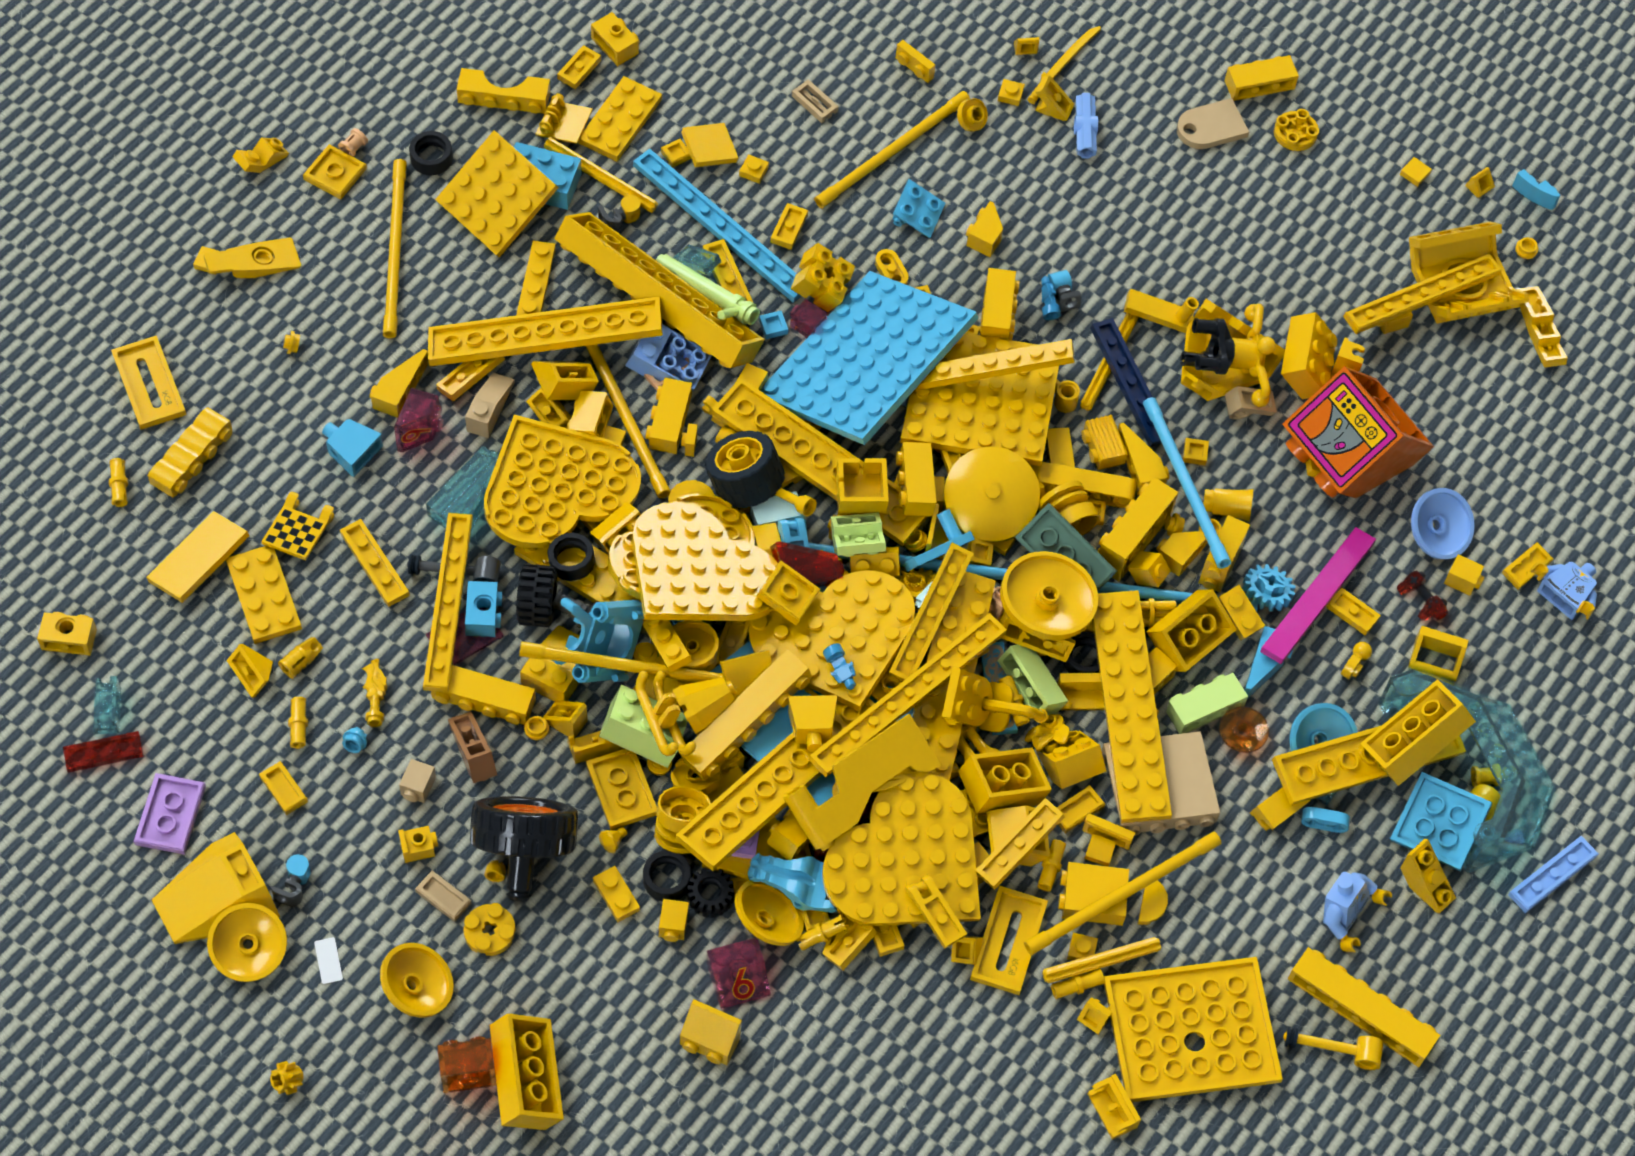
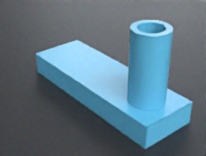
[903,509,974,572]

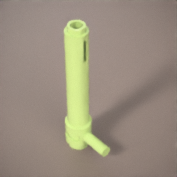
[656,254,760,325]

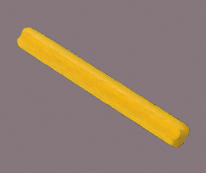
[1042,937,1161,983]

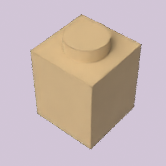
[399,759,436,803]

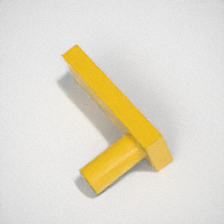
[1124,289,1199,333]

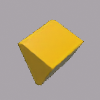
[1465,167,1495,198]

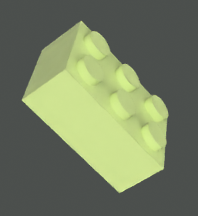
[599,684,688,768]

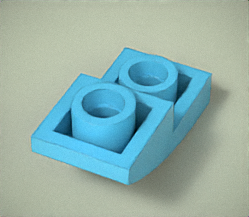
[1512,169,1561,210]

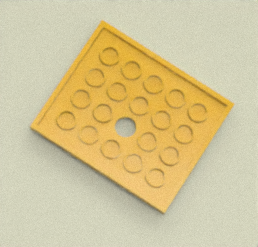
[1104,957,1283,1102]

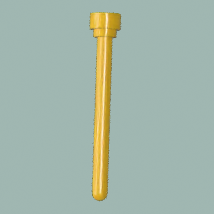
[775,488,817,517]

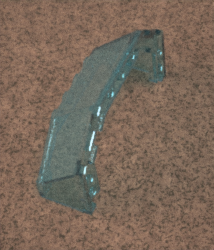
[1378,669,1555,873]

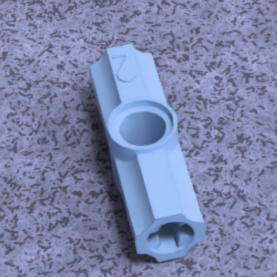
[1074,93,1098,159]

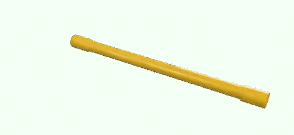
[814,91,970,209]
[383,159,407,339]
[585,344,671,498]
[519,641,723,682]
[1024,831,1222,955]

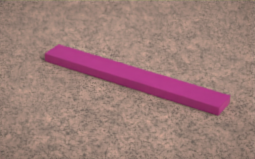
[1260,527,1376,664]

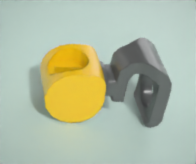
[598,195,641,232]

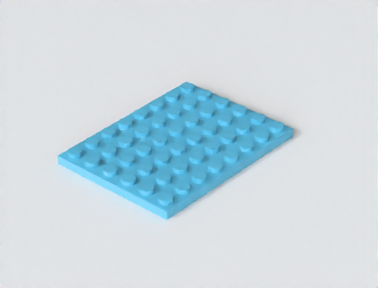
[761,271,979,445]

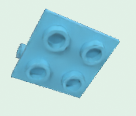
[893,179,946,238]

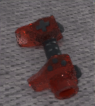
[1397,570,1449,621]

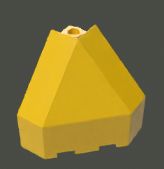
[1181,299,1285,401]

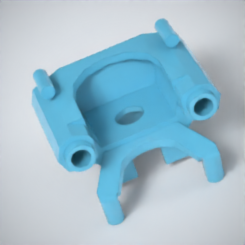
[552,598,644,683]

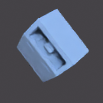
[625,324,712,391]

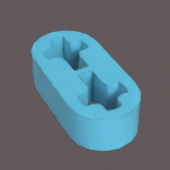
[1301,807,1350,833]

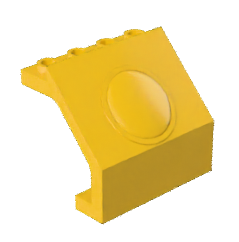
[1409,221,1529,324]

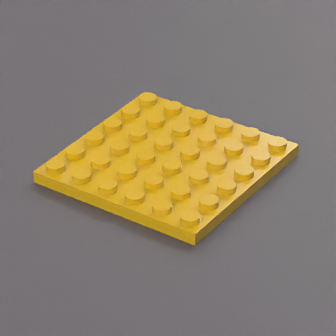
[900,333,1059,467]

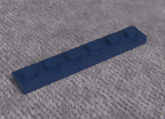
[1090,318,1173,447]

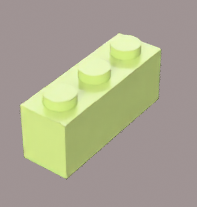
[997,644,1068,715]
[1166,673,1248,734]

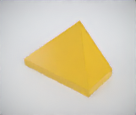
[226,644,273,698]

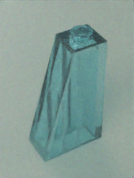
[426,446,499,531]

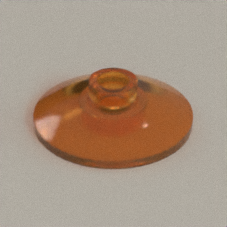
[1219,707,1269,753]

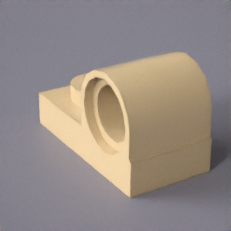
[1225,386,1277,420]

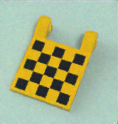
[261,491,334,561]

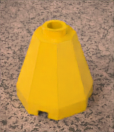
[672,677,738,735]

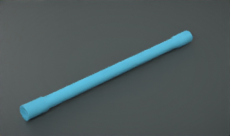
[1143,397,1231,569]

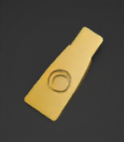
[204,237,301,278]

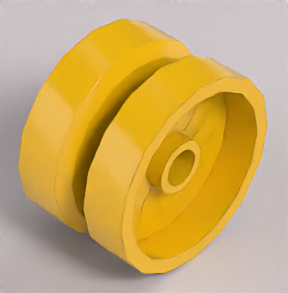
[673,620,720,683]

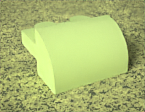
[831,512,886,557]

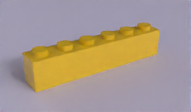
[680,649,812,781]
[1287,947,1440,1067]

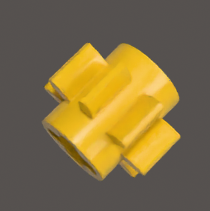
[270,1061,304,1095]

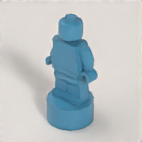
[1041,276,1061,320]
[823,643,856,690]

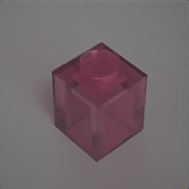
[790,299,827,338]

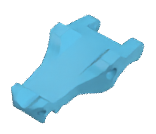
[747,853,837,913]

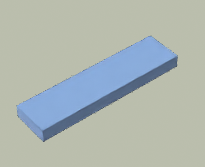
[1508,836,1599,914]

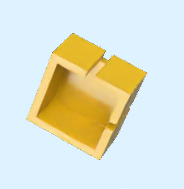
[836,458,889,515]

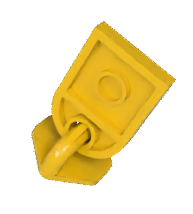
[942,667,1048,733]

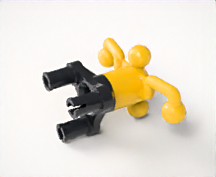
[1180,303,1276,407]

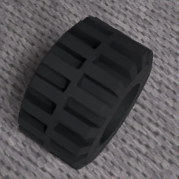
[516,564,557,628]

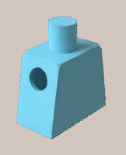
[322,419,383,477]

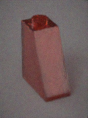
[770,541,844,586]

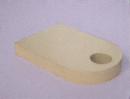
[1177,98,1249,149]

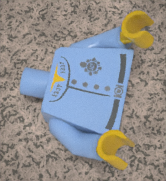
[1530,562,1597,620]
[1323,872,1392,953]

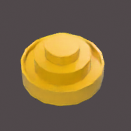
[957,98,988,132]

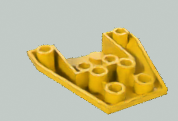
[152,832,280,944]

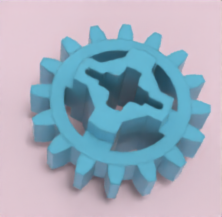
[1242,564,1296,612]

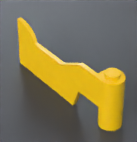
[783,714,941,851]

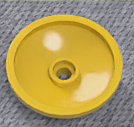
[734,881,804,946]
[207,903,287,982]
[380,943,454,1018]

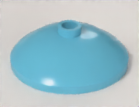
[1289,703,1358,751]

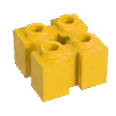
[791,243,855,312]

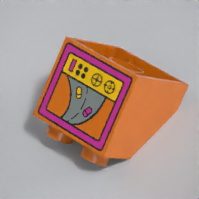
[1282,366,1434,498]

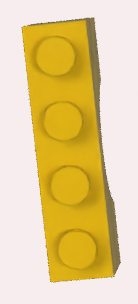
[457,68,551,114]

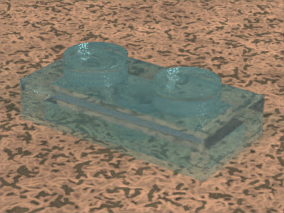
[673,244,721,275]

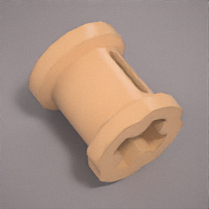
[338,128,368,157]

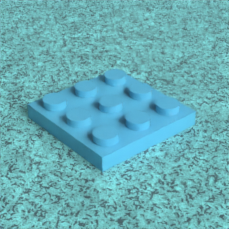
[1390,772,1492,872]

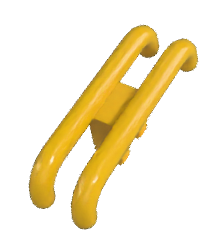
[635,670,696,756]

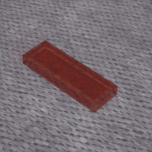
[63,731,144,773]

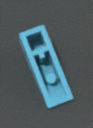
[1245,626,1293,699]

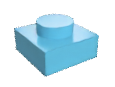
[759,311,788,339]

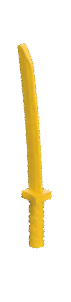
[1028,26,1101,104]

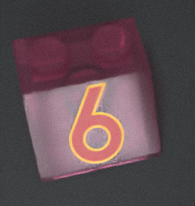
[394,388,444,452]
[706,938,771,1009]

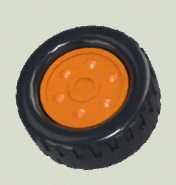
[470,796,578,902]

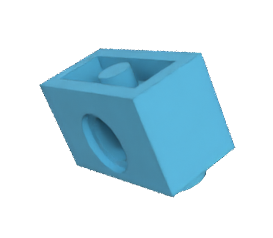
[465,581,502,637]

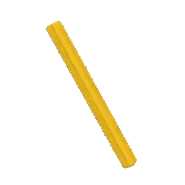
[544,137,658,213]
[1080,313,1139,411]

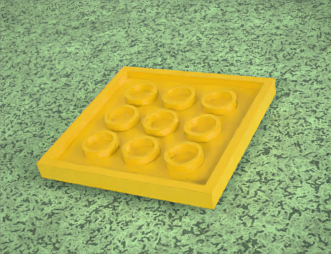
[435,130,559,257]

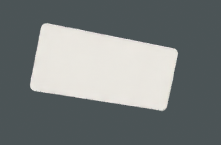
[314,937,343,984]

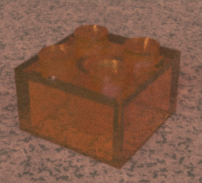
[437,1036,497,1093]

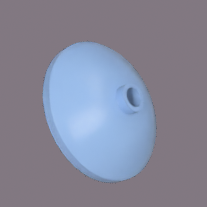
[1411,488,1475,560]

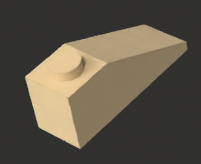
[465,373,515,438]

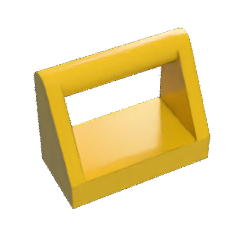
[1408,625,1469,682]

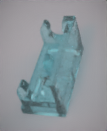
[93,676,121,734]

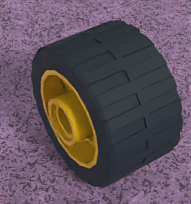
[705,431,785,508]

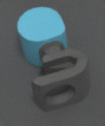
[1047,270,1081,312]
[271,854,311,907]

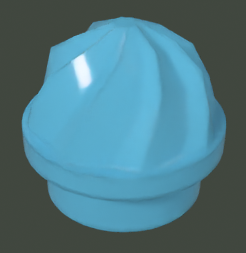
[342,727,367,753]

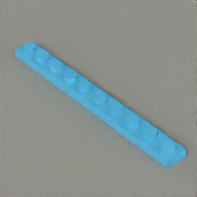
[633,148,801,303]

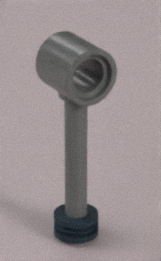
[407,555,501,582]

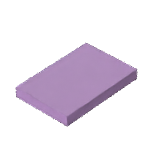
[133,773,206,855]

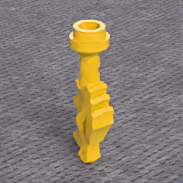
[362,658,388,727]

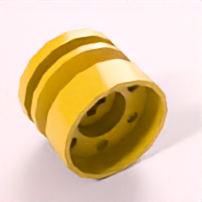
[1038,481,1100,536]
[654,786,711,854]

